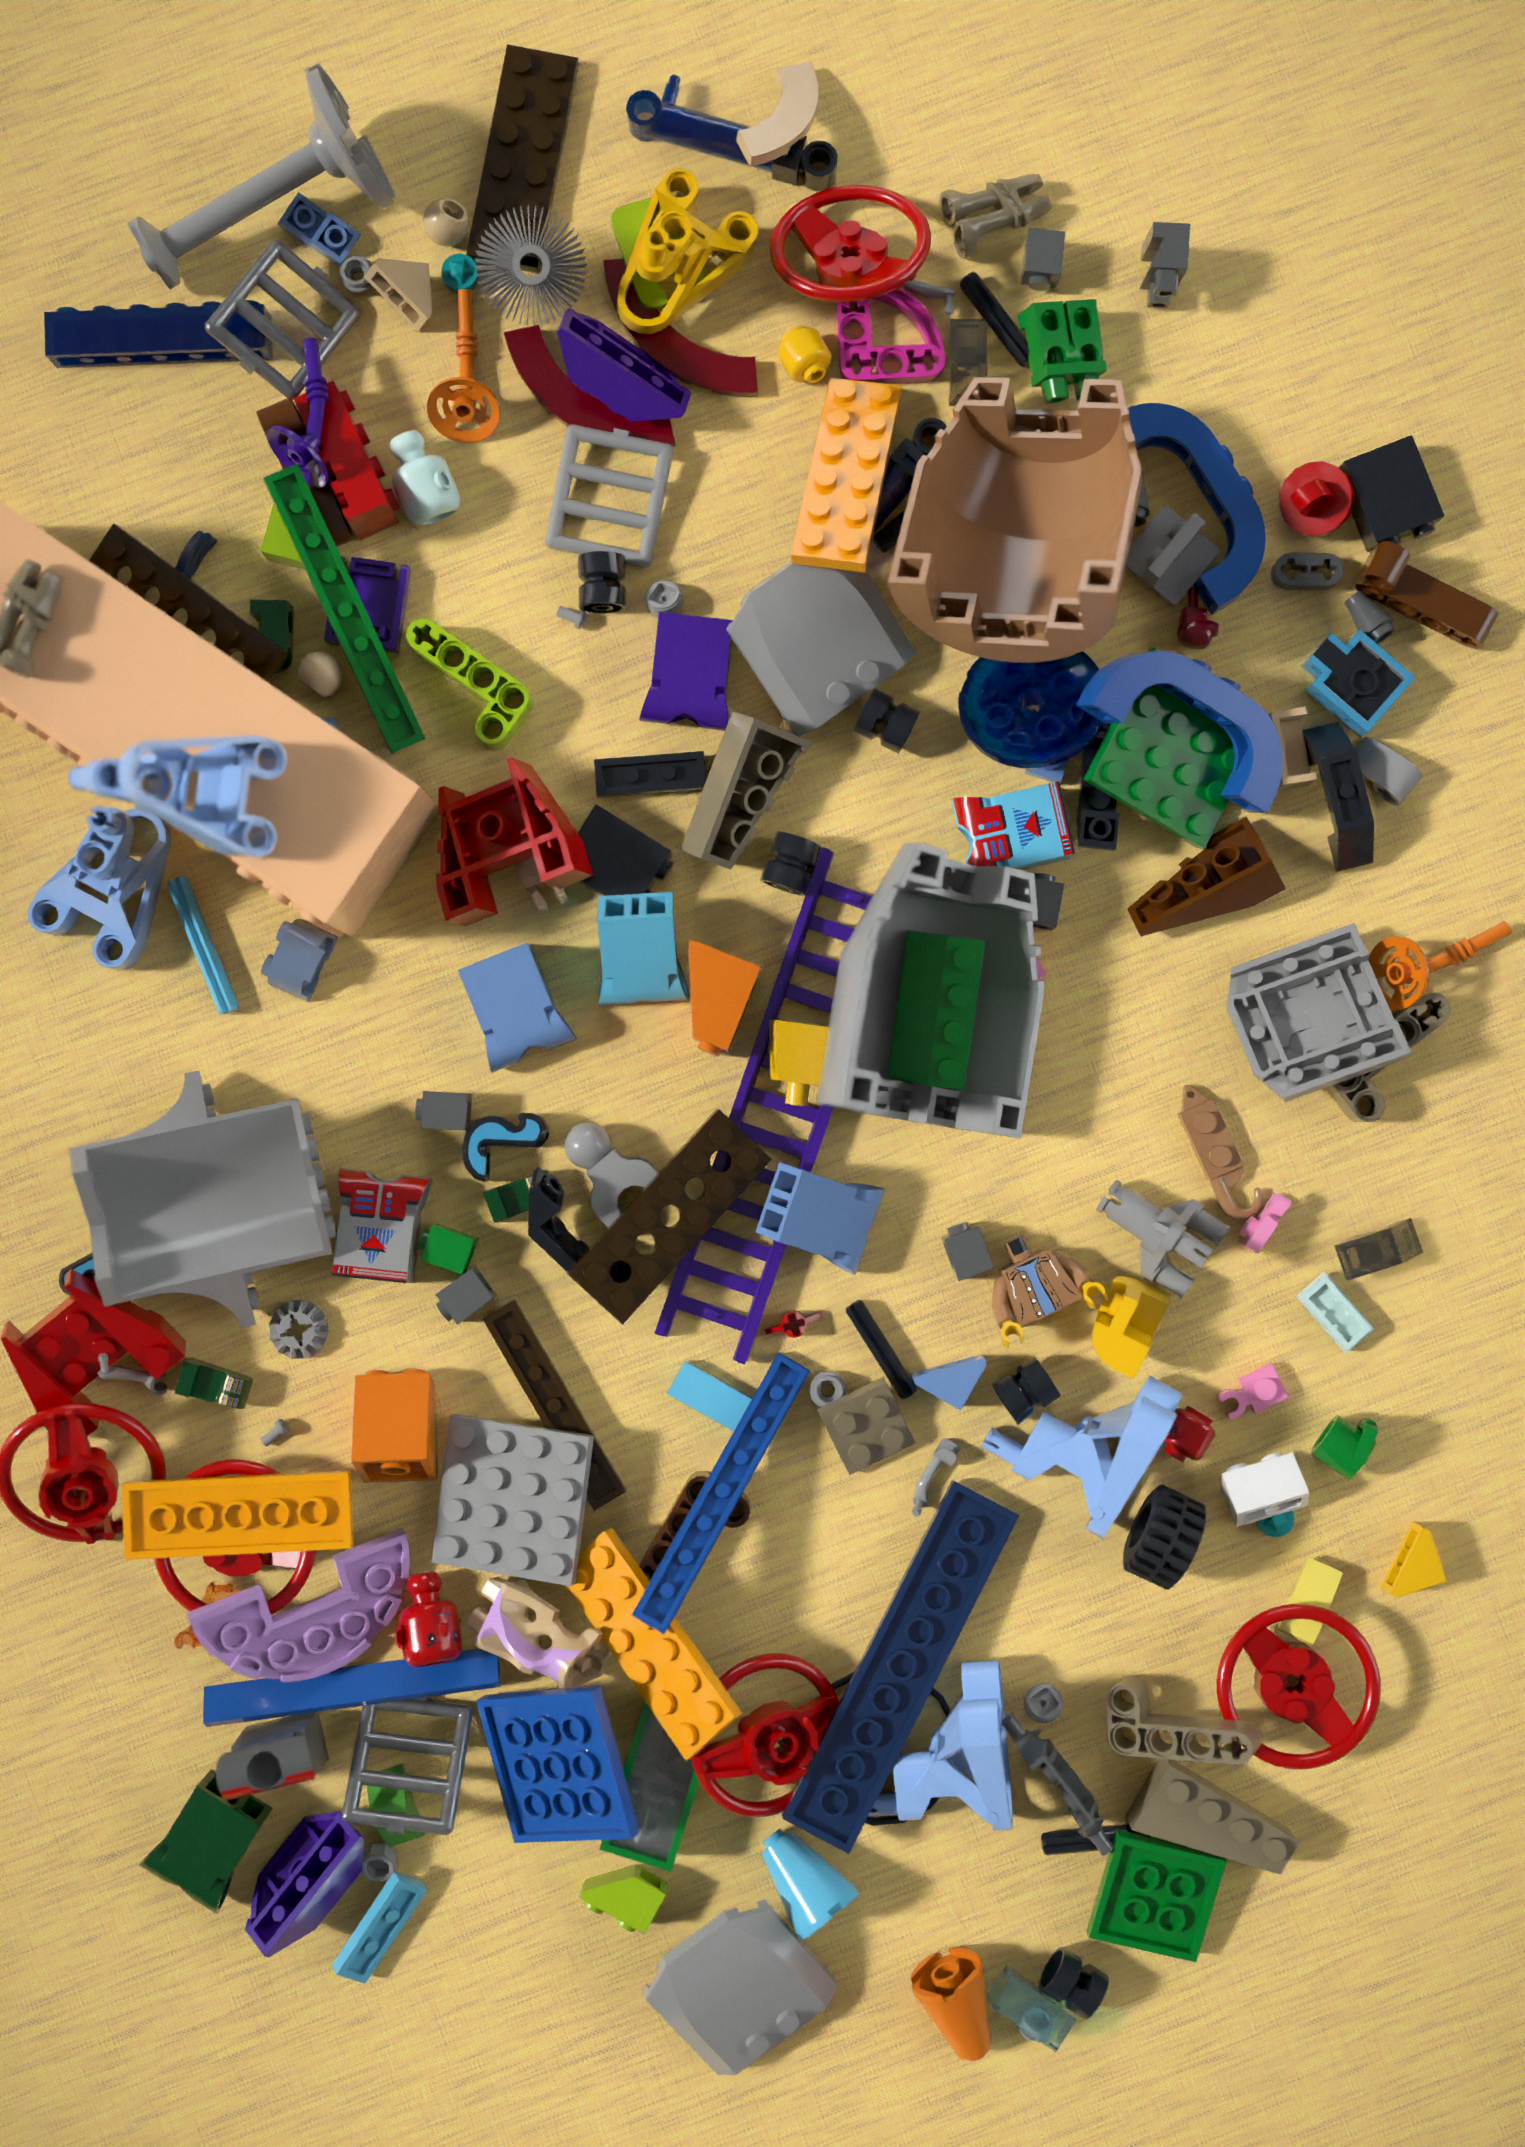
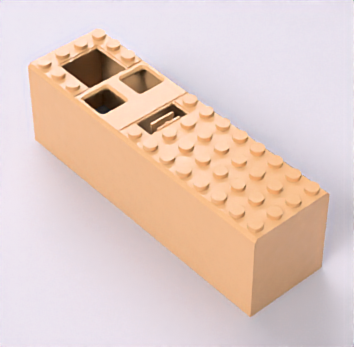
[0,502,438,938]

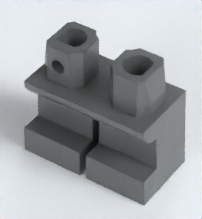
[1140,222,1190,309]

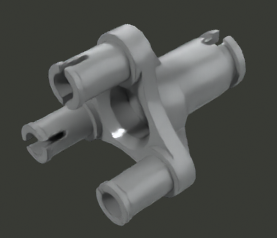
[1096,1180,1230,1299]

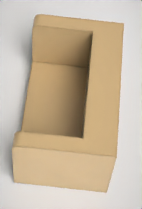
[1268,707,1318,791]

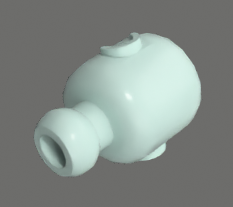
[390,430,461,526]

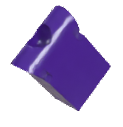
[639,612,733,731]

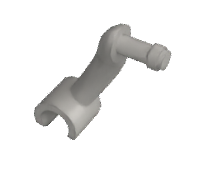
[904,279,955,315]
[98,1353,168,1395]
[912,1439,960,1516]

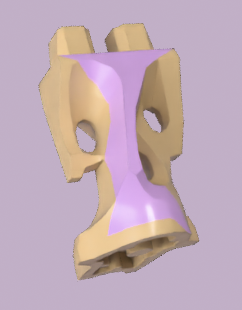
[467,1577,612,1689]

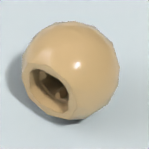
[423,197,470,247]
[296,652,344,698]

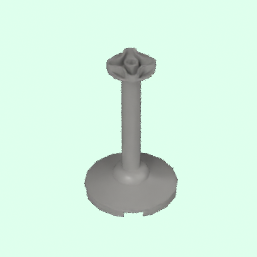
[128,63,395,289]

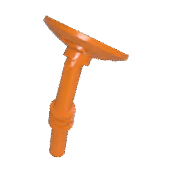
[427,289,500,443]
[1368,921,1512,1010]

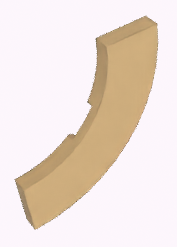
[736,62,819,167]

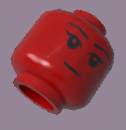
[1163,1405,1215,1463]

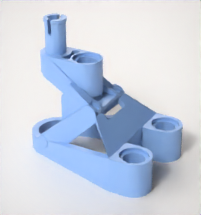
[68,735,286,857]
[28,806,171,971]
[981,1376,1183,1539]
[869,1660,1013,1831]

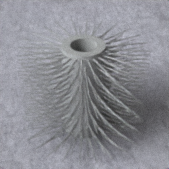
[475,205,588,325]

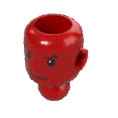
[395,1572,462,1667]

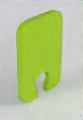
[611,197,706,309]

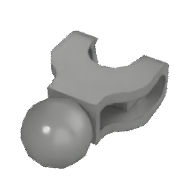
[564,1122,658,1228]

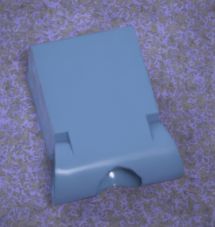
[458,943,577,1073]
[755,1162,885,1275]

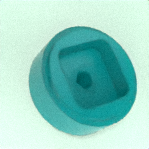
[441,254,479,294]
[1255,1511,1294,1537]

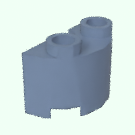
[261,919,338,1002]

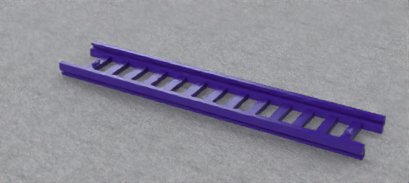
[654,847,872,1365]

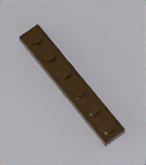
[482,1299,627,1511]

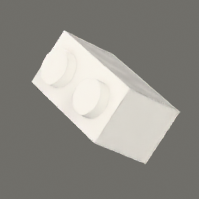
[1221,1452,1309,1527]

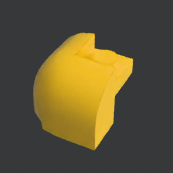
[1092,1276,1170,1380]

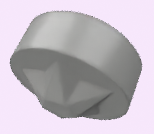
[645,580,684,617]
[1024,1683,1063,1723]

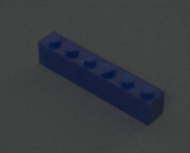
[44,300,273,368]

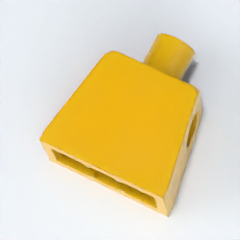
[769,1020,829,1106]

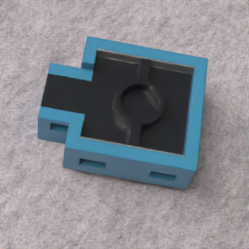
[1301,630,1416,738]

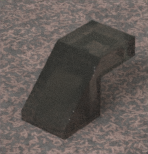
[948,319,988,406]
[1334,1218,1423,1280]

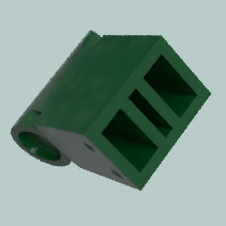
[139,1770,273,1914]

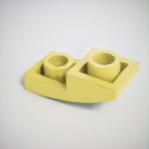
[1277,1557,1343,1646]

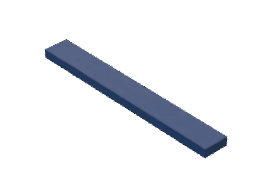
[631,1352,810,1635]
[203,1649,501,1727]

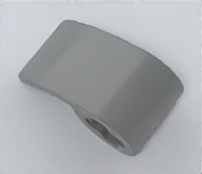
[1355,737,1423,806]

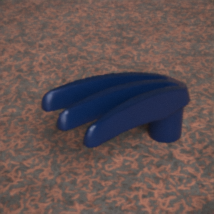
[175,530,217,584]

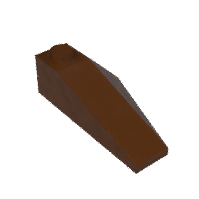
[1127,816,1286,936]

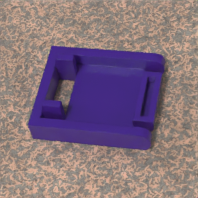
[324,556,411,654]

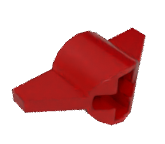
[765,1310,822,1338]

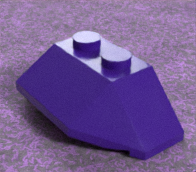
[557,308,691,422]
[245,1811,364,1957]

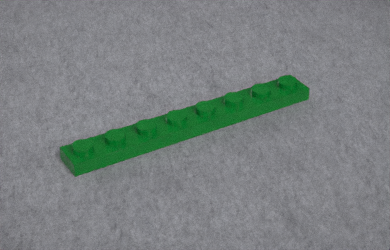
[263,463,425,754]

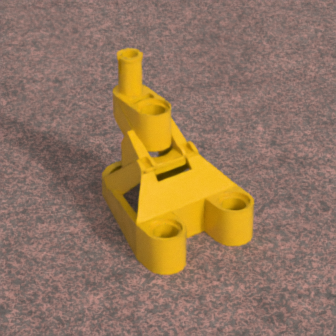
[617,168,758,334]

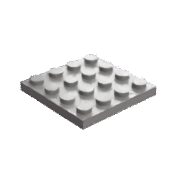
[432,1414,594,1586]

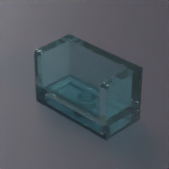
[987,1965,1077,2052]

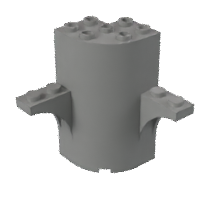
[69,1070,337,1328]

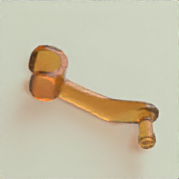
[174,1581,233,1649]

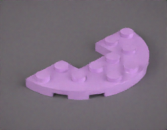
[186,1528,410,1682]

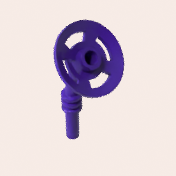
[267,337,329,488]

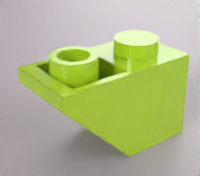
[579,1864,668,1934]

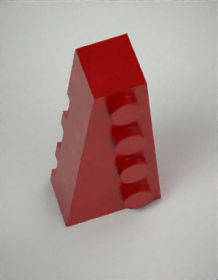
[293,380,401,540]

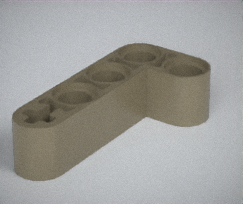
[1325,993,1451,1122]
[1106,1676,1261,1765]

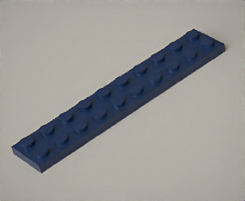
[782,1480,1019,1854]

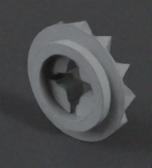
[269,1300,328,1359]

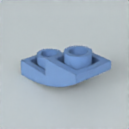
[278,192,361,266]

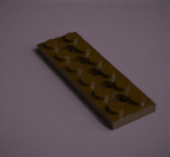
[89,523,288,683]
[566,1109,772,1325]

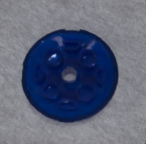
[958,651,1103,769]

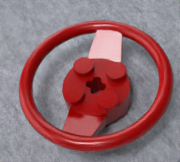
[770,185,931,303]
[0,1403,166,1545]
[154,1459,316,1615]
[1217,1604,1381,1770]
[692,1653,839,1817]

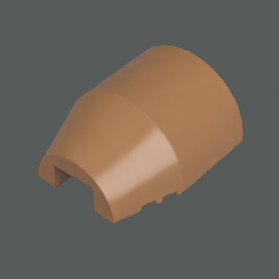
[887,377,1142,663]

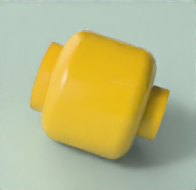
[778,326,831,383]

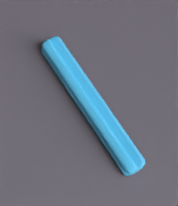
[167,876,239,1014]

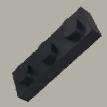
[594,751,706,798]

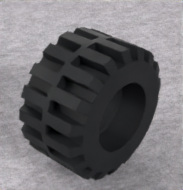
[1123,1484,1206,1590]

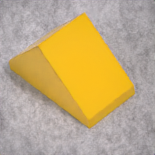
[1381,1522,1447,1598]

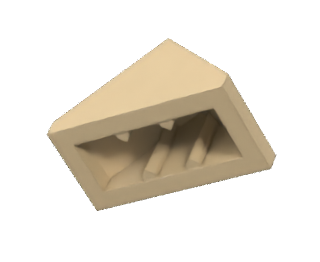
[364,258,433,332]

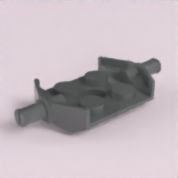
[1002,1713,1114,1856]

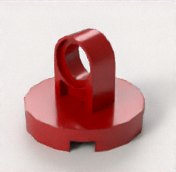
[1279,461,1355,536]

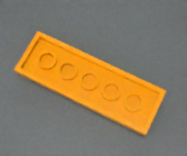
[791,378,902,573]
[121,1470,354,1560]
[567,1528,742,1761]

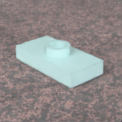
[1295,1272,1374,1353]

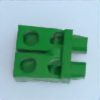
[1017,299,1107,404]

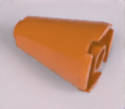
[911,1947,991,2061]

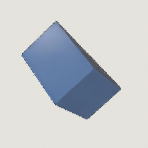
[911,1354,987,1411]

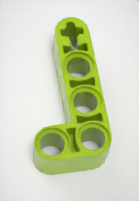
[406,618,533,750]

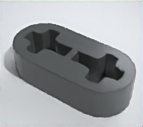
[1271,553,1344,590]

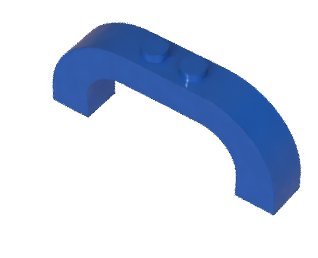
[1128,403,1266,616]
[1076,651,1283,813]

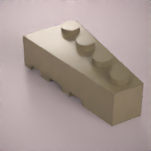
[680,711,813,870]
[1125,1759,1299,1875]

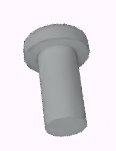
[557,606,587,629]
[261,1419,291,1446]

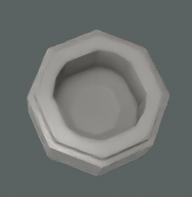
[361,1844,398,1881]

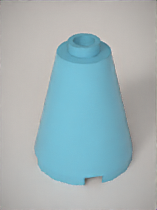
[761,1828,860,1941]

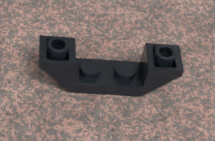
[1076,714,1120,851]
[1303,722,1374,872]
[528,1167,630,1282]

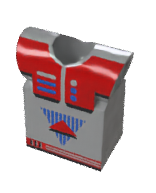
[332,1168,432,1283]

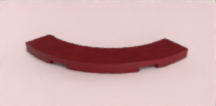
[603,258,758,397]
[504,325,676,447]

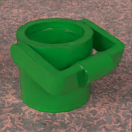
[1310,1415,1379,1480]

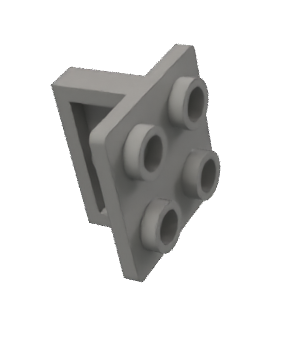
[1126,506,1220,606]

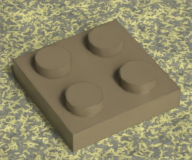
[817,1377,916,1475]

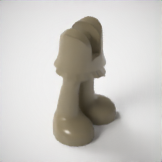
[940,174,1052,259]
[0,559,64,679]

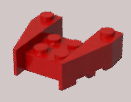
[436,757,593,926]
[0,1269,186,1437]

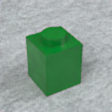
[418,1224,479,1275]

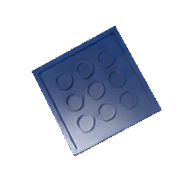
[476,1686,640,1843]

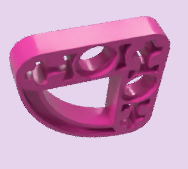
[836,289,945,384]

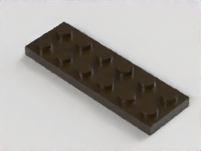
[466,44,579,273]

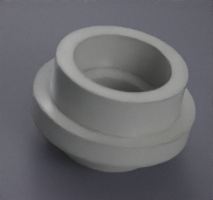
[339,256,373,294]
[809,1371,846,1407]

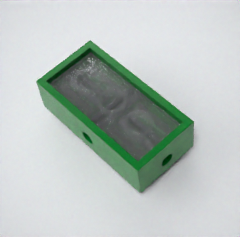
[599,1700,711,1872]

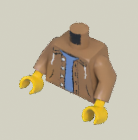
[991,1234,1108,1348]

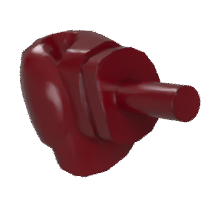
[1177,587,1219,649]

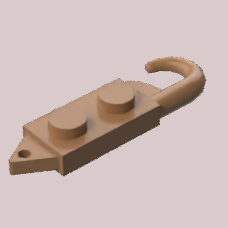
[1178,1085,1263,1220]

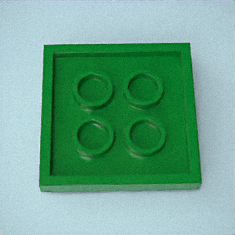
[1087,1829,1227,1962]

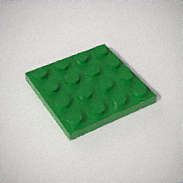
[1083,647,1234,849]

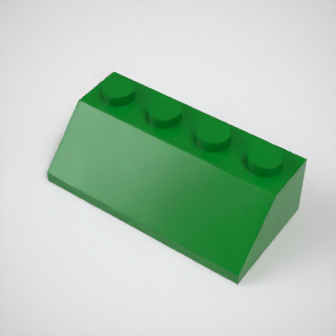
[888,930,985,1090]

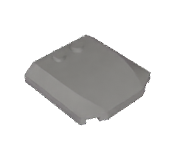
[726,561,916,736]
[1227,923,1411,1102]
[643,1900,838,2075]

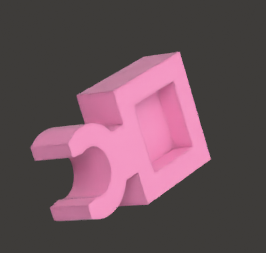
[1238,1193,1292,1254]
[1217,1363,1289,1419]

